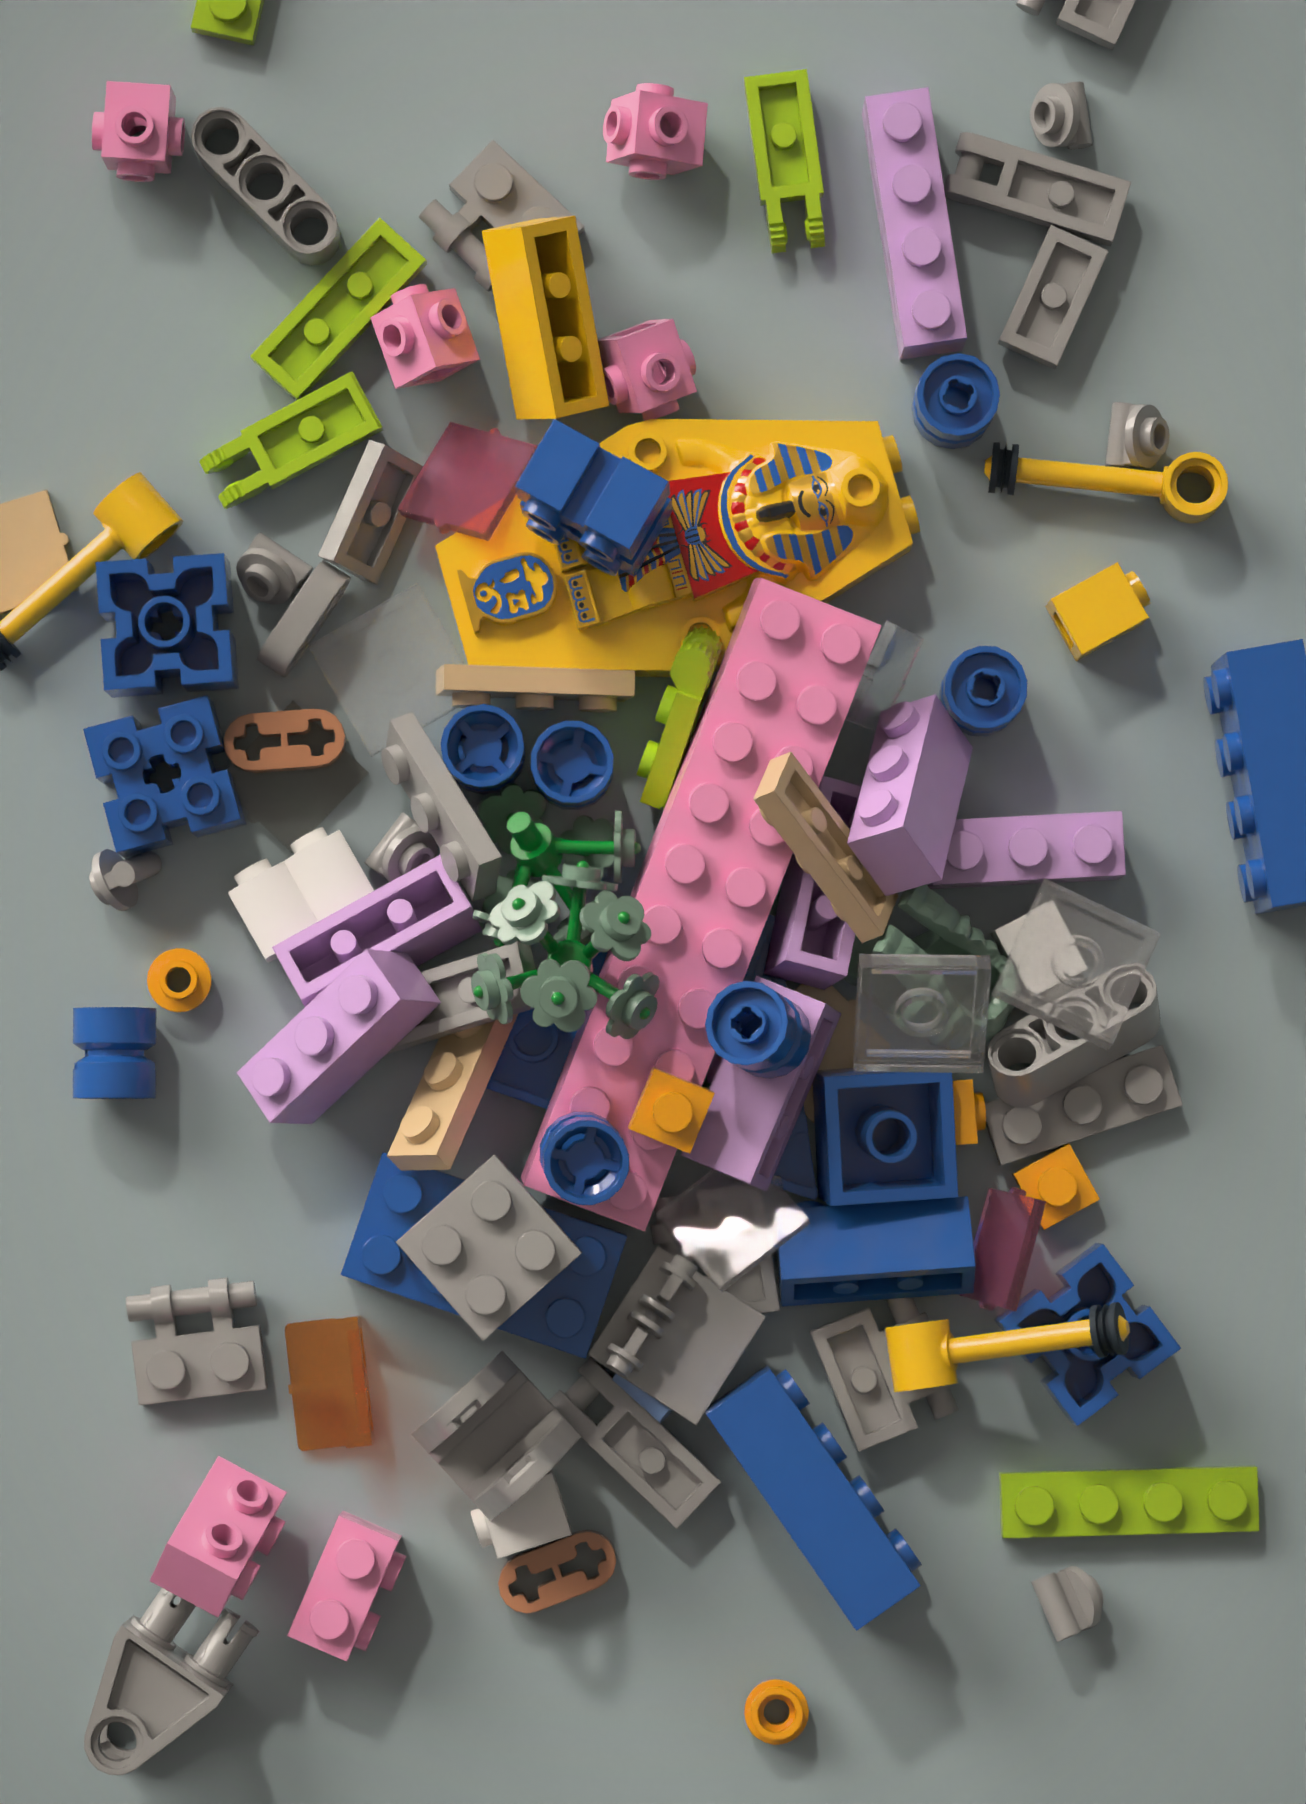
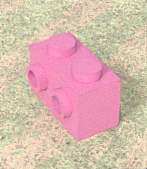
[150,1456,287,1618]
[287,1510,406,1662]

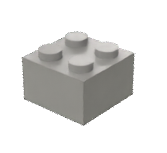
[396,1154,582,1341]

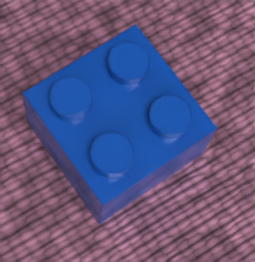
[812,1062,958,1206]

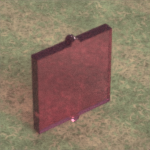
[398,422,538,541]
[960,1187,1046,1311]

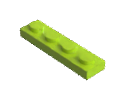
[999,1465,1260,1538]

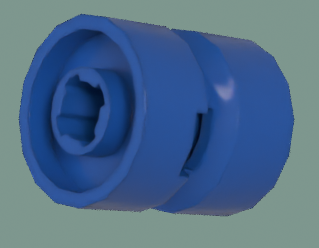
[911,353,1000,449]
[939,646,1028,736]
[440,704,526,794]
[531,720,614,810]
[705,981,812,1079]
[73,1007,157,1099]
[539,1112,629,1205]

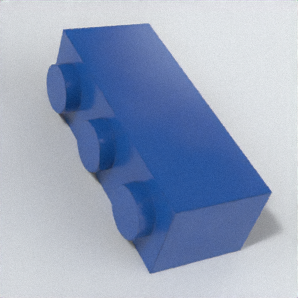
[775,1196,976,1307]

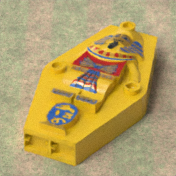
[435,419,920,677]

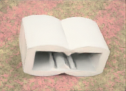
[228,827,374,963]

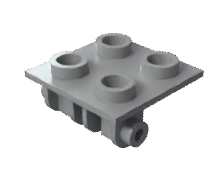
[588,1246,766,1425]

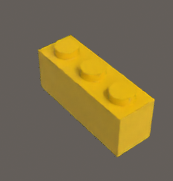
[482,215,609,420]

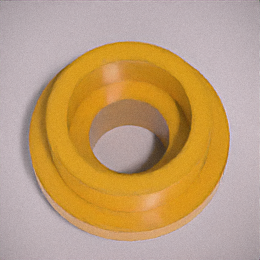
[147,948,212,1012]
[744,1679,809,1745]

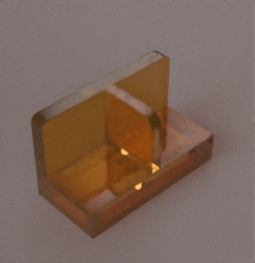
[285,1315,375,1451]

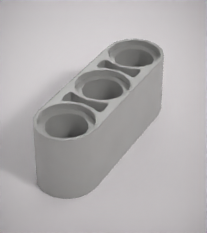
[191,107,341,266]
[988,965,1161,1107]

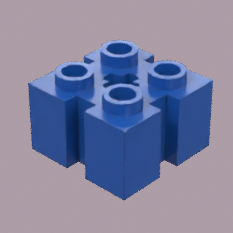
[515,419,673,577]
[95,553,239,698]
[83,695,247,858]
[994,1243,1181,1426]

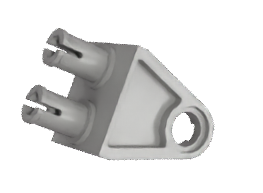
[411,1350,581,1521]
[84,1588,259,1775]

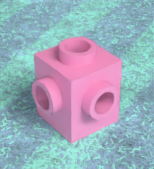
[92,81,185,182]
[603,83,708,180]
[370,284,480,389]
[598,319,697,421]

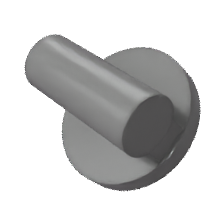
[1030,81,1093,150]
[1105,402,1169,469]
[236,532,313,605]
[364,812,438,882]
[89,849,162,911]
[1031,1566,1103,1642]

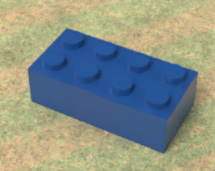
[1203,639,1306,915]
[341,1152,628,1359]
[705,1365,922,1631]

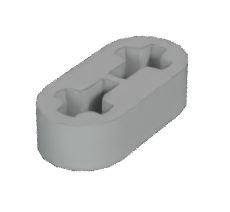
[257,560,351,677]

